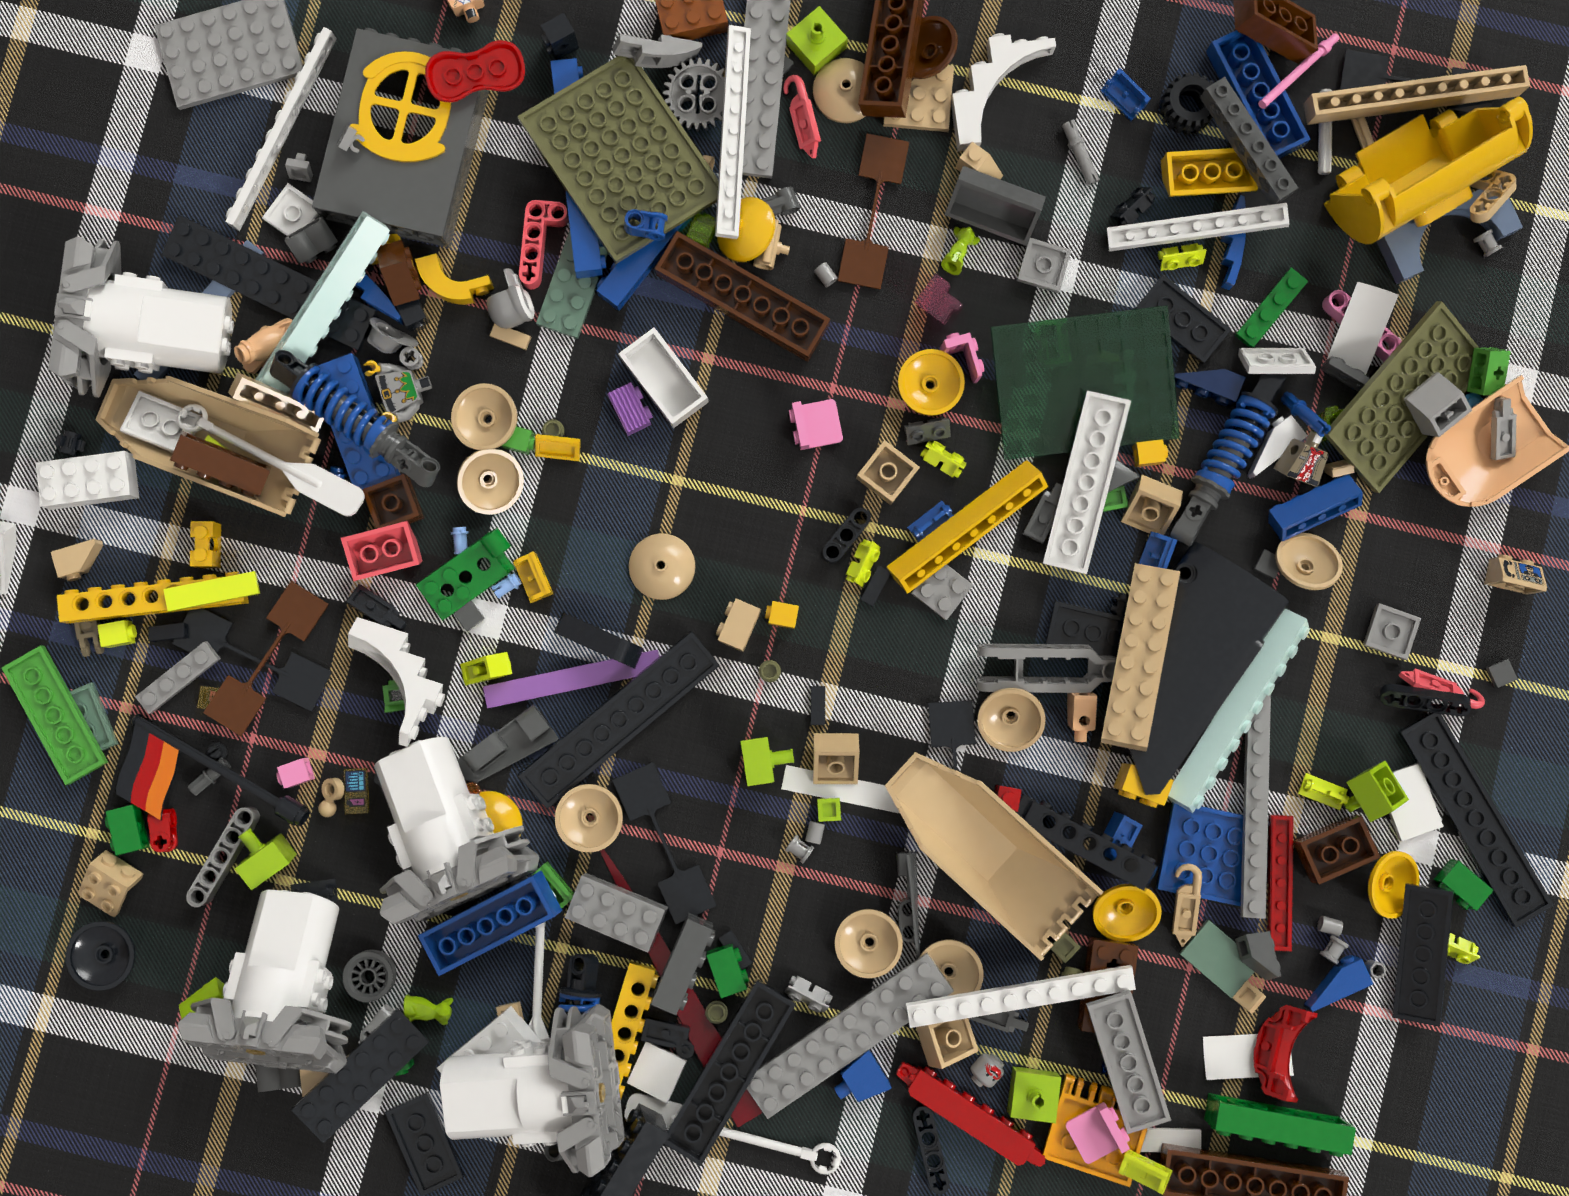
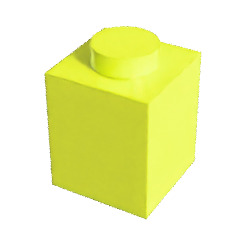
[97,620,137,648]

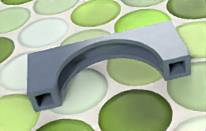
[1376,185,1523,285]

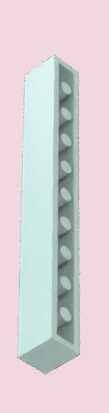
[255,211,390,394]
[1168,608,1310,813]

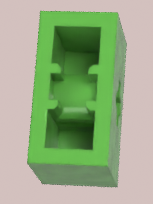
[1467,348,1511,395]

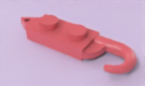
[783,75,821,158]
[1398,669,1485,709]

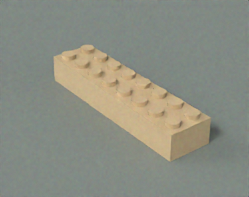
[1101,563,1180,752]

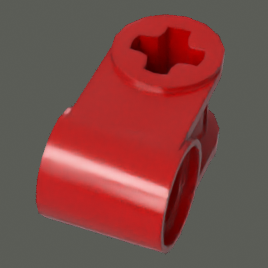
[147,808,178,852]

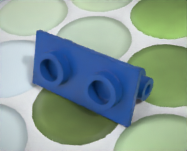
[907,501,954,542]

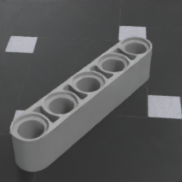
[186,807,260,907]

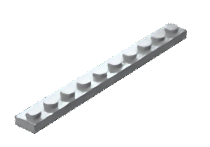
[1241,694,1271,919]

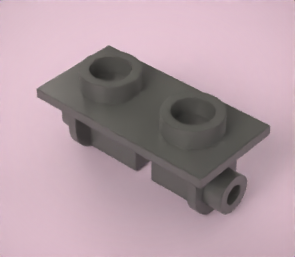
[904,416,951,445]

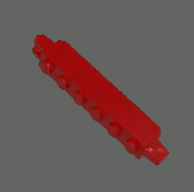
[896,1062,1046,1167]

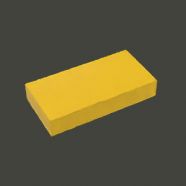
[535,434,580,461]

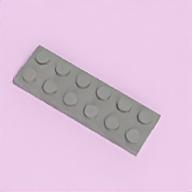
[1086,990,1171,1134]

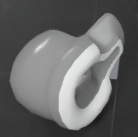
[487,268,535,329]

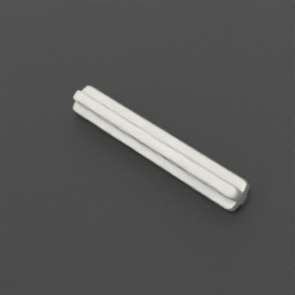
[1318,89,1332,175]

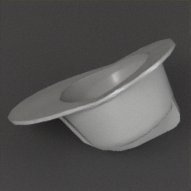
[367,317,419,353]

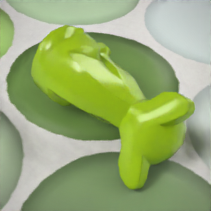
[941,227,980,275]
[404,994,453,1025]

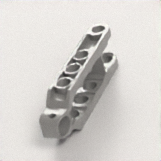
[977,644,1117,693]

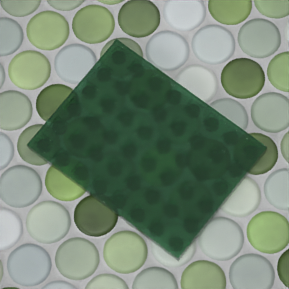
[990,305,1180,460]

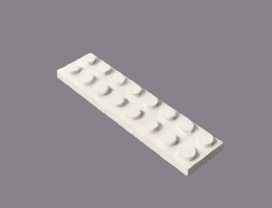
[1043,391,1131,575]

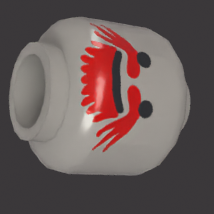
[970,1053,1004,1088]

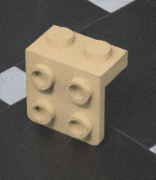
[78,850,143,917]

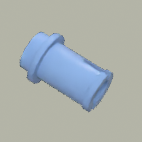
[451,527,469,554]
[491,573,522,599]

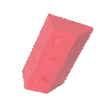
[341,521,423,581]

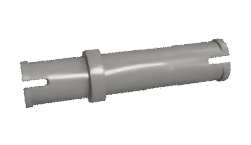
[1061,120,1100,186]

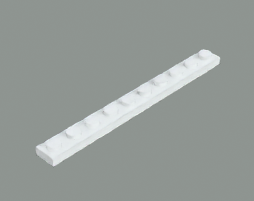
[715,25,751,239]
[225,27,337,231]
[906,965,1136,1028]

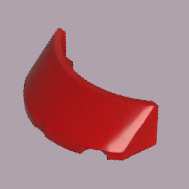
[1253,1005,1318,1103]

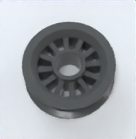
[343,949,397,1002]

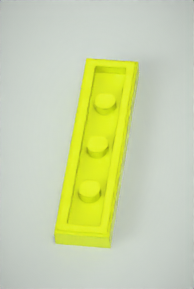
[163,571,260,612]

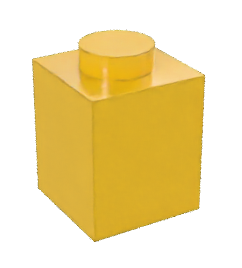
[1132,439,1168,467]
[765,601,799,629]

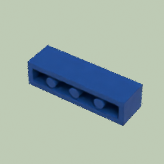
[1268,474,1363,541]

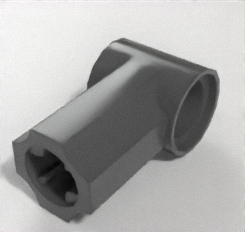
[761,187,800,216]

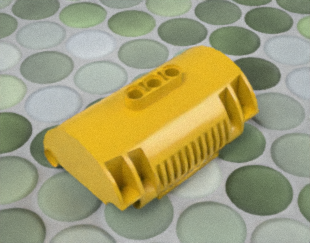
[1323,96,1533,244]

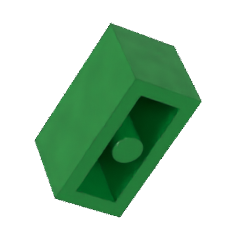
[105,805,150,856]
[1434,859,1494,911]
[706,944,750,998]

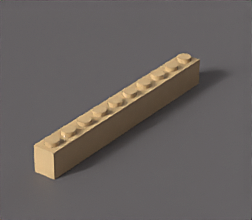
[1303,65,1530,125]

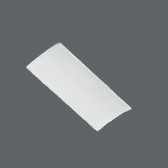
[1327,282,1398,375]
[1203,1034,1294,1080]

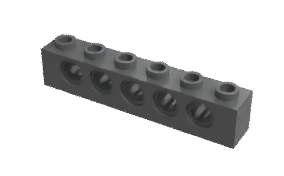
[1200,77,1298,205]

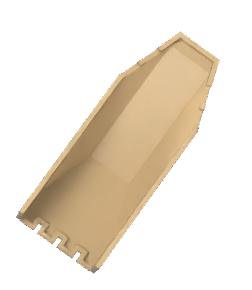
[95,376,321,517]
[885,752,1104,961]

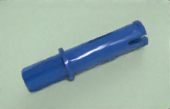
[1281,392,1331,437]

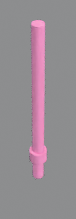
[1258,33,1339,109]

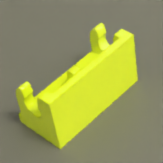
[1118,1150,1173,1195]

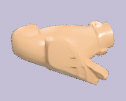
[234,318,293,374]

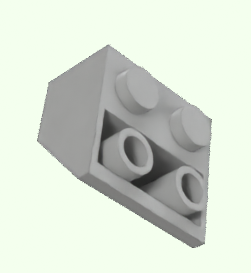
[1403,372,1472,437]

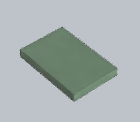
[70,682,118,751]
[1179,919,1254,998]

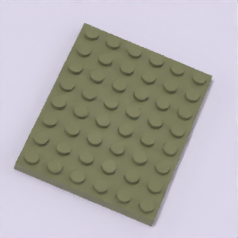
[518,56,718,264]

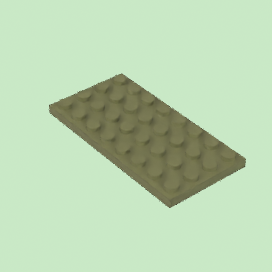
[1324,301,1479,493]

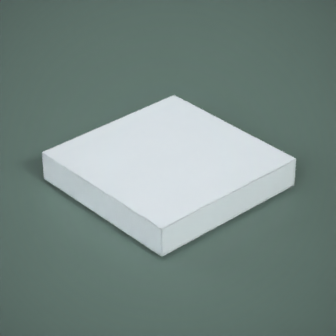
[262,183,320,236]
[627,1042,687,1103]

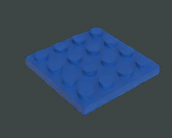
[1156,802,1243,906]

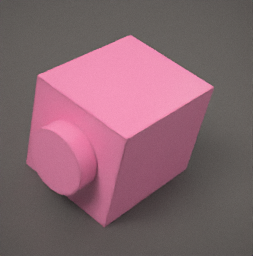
[276,758,315,789]

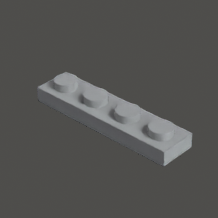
[135,641,221,714]

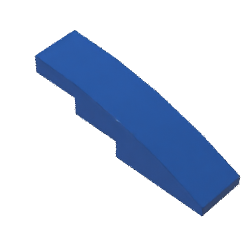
[1220,195,1246,290]
[355,274,404,325]

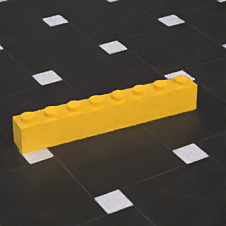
[887,460,1048,594]

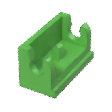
[532,862,574,909]

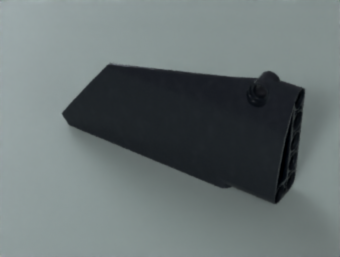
[1129,542,1289,795]

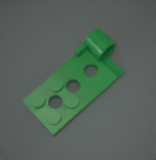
[416,527,515,621]

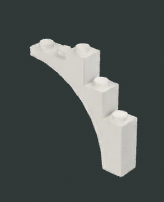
[951,33,1056,151]
[348,617,445,747]

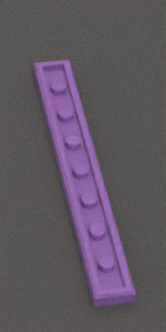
[483,649,659,708]

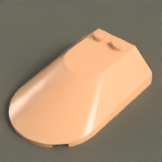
[1426,375,1569,507]

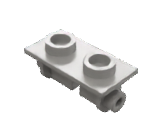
[784,976,833,1013]

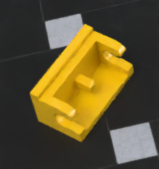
[513,551,553,603]

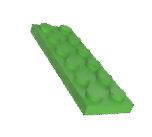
[2,645,108,785]

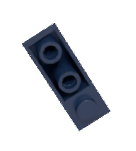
[1169,369,1245,406]

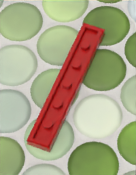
[1267,815,1294,951]

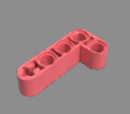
[519,200,569,290]

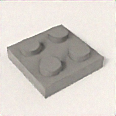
[1016,238,1072,293]
[911,564,973,620]
[1363,603,1421,660]

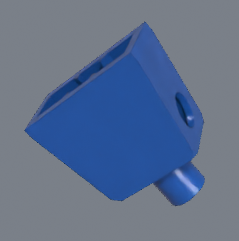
[834,1049,892,1102]

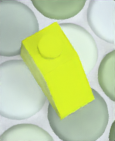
[460,652,512,686]

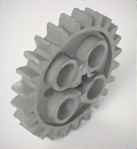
[663,58,725,132]

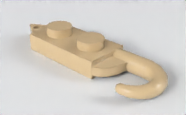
[1172,864,1202,947]

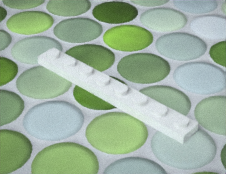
[1107,203,1289,251]

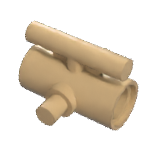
[753,219,790,270]

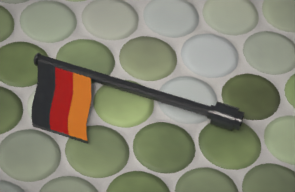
[116,714,310,826]

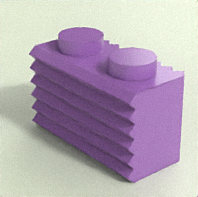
[608,382,653,436]

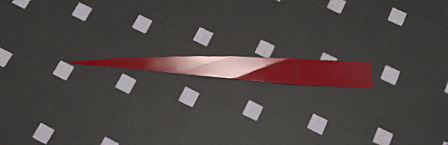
[600,849,762,1127]

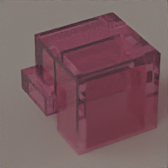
[914,273,963,326]

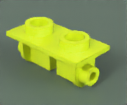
[1158,243,1207,271]
[920,441,967,478]
[846,539,881,587]
[1298,773,1349,810]
[1448,933,1480,964]

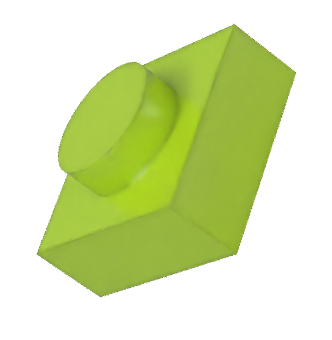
[817,798,841,822]

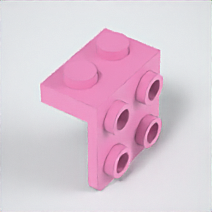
[940,332,984,383]
[788,399,843,450]
[1066,1102,1130,1164]

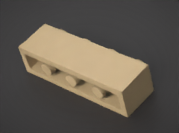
[228,372,324,433]

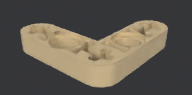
[1469,170,1516,223]

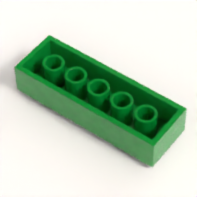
[1204,1093,1356,1157]

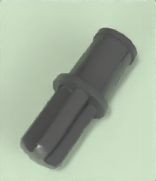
[188,757,231,795]

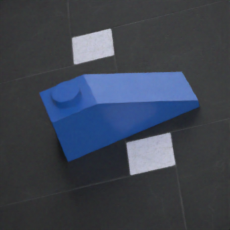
[1304,955,1374,1012]

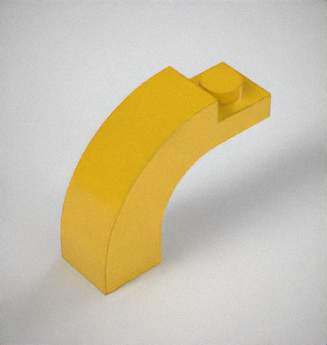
[415,253,494,305]

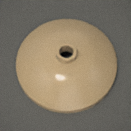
[813,58,865,123]
[451,383,517,450]
[457,449,524,514]
[629,533,695,600]
[1275,533,1343,590]
[977,688,1045,752]
[555,784,623,852]
[835,909,903,978]
[920,939,983,996]

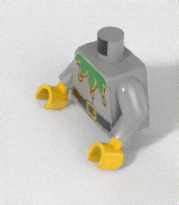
[364,360,432,423]

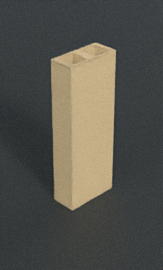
[490,323,532,350]

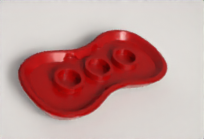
[425,40,525,103]

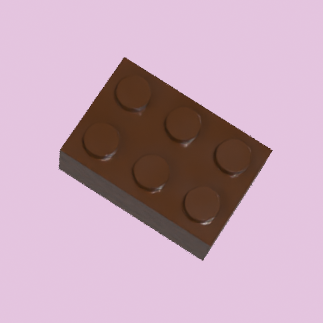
[1293,814,1381,885]

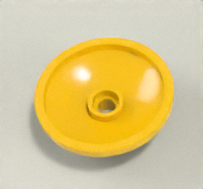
[717,197,775,262]
[898,349,965,416]
[477,791,523,836]
[1368,851,1419,919]
[1093,884,1162,942]

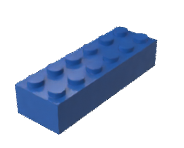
[1206,30,1310,159]
[319,353,401,489]
[418,870,562,976]

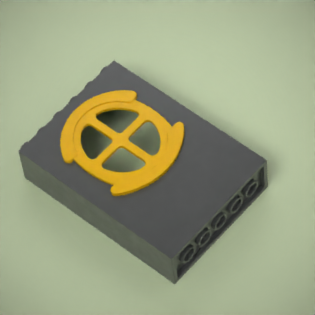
[312,28,489,248]

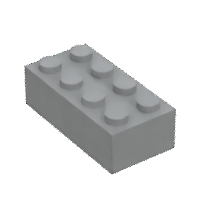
[564,873,668,952]

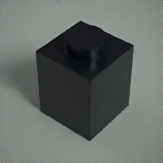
[396,299,430,332]

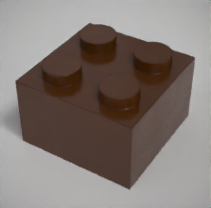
[377,240,422,306]
[362,474,424,529]

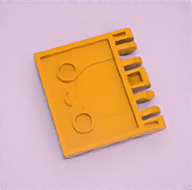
[1043,1073,1147,1187]

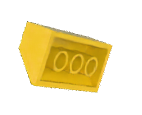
[1161,148,1258,197]

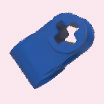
[624,209,668,241]

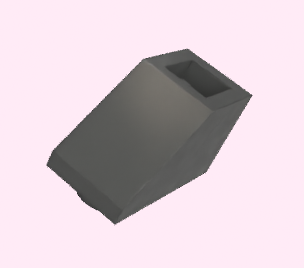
[1235,931,1281,981]

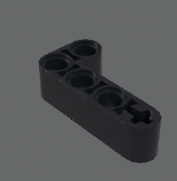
[554,612,644,669]

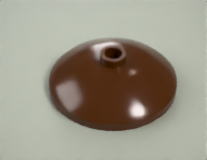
[912,16,958,79]

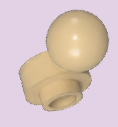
[318,778,344,817]

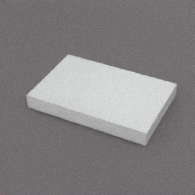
[1238,348,1316,374]
[120,391,202,453]
[1389,764,1443,841]

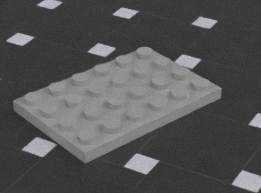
[154,0,304,110]

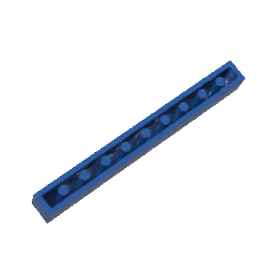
[550,58,606,279]

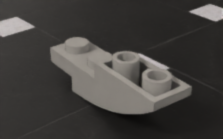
[613,34,702,68]

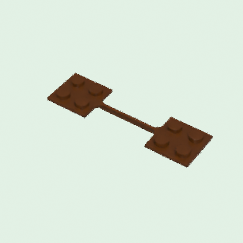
[838,134,909,289]
[203,581,329,737]

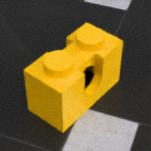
[190,521,221,568]

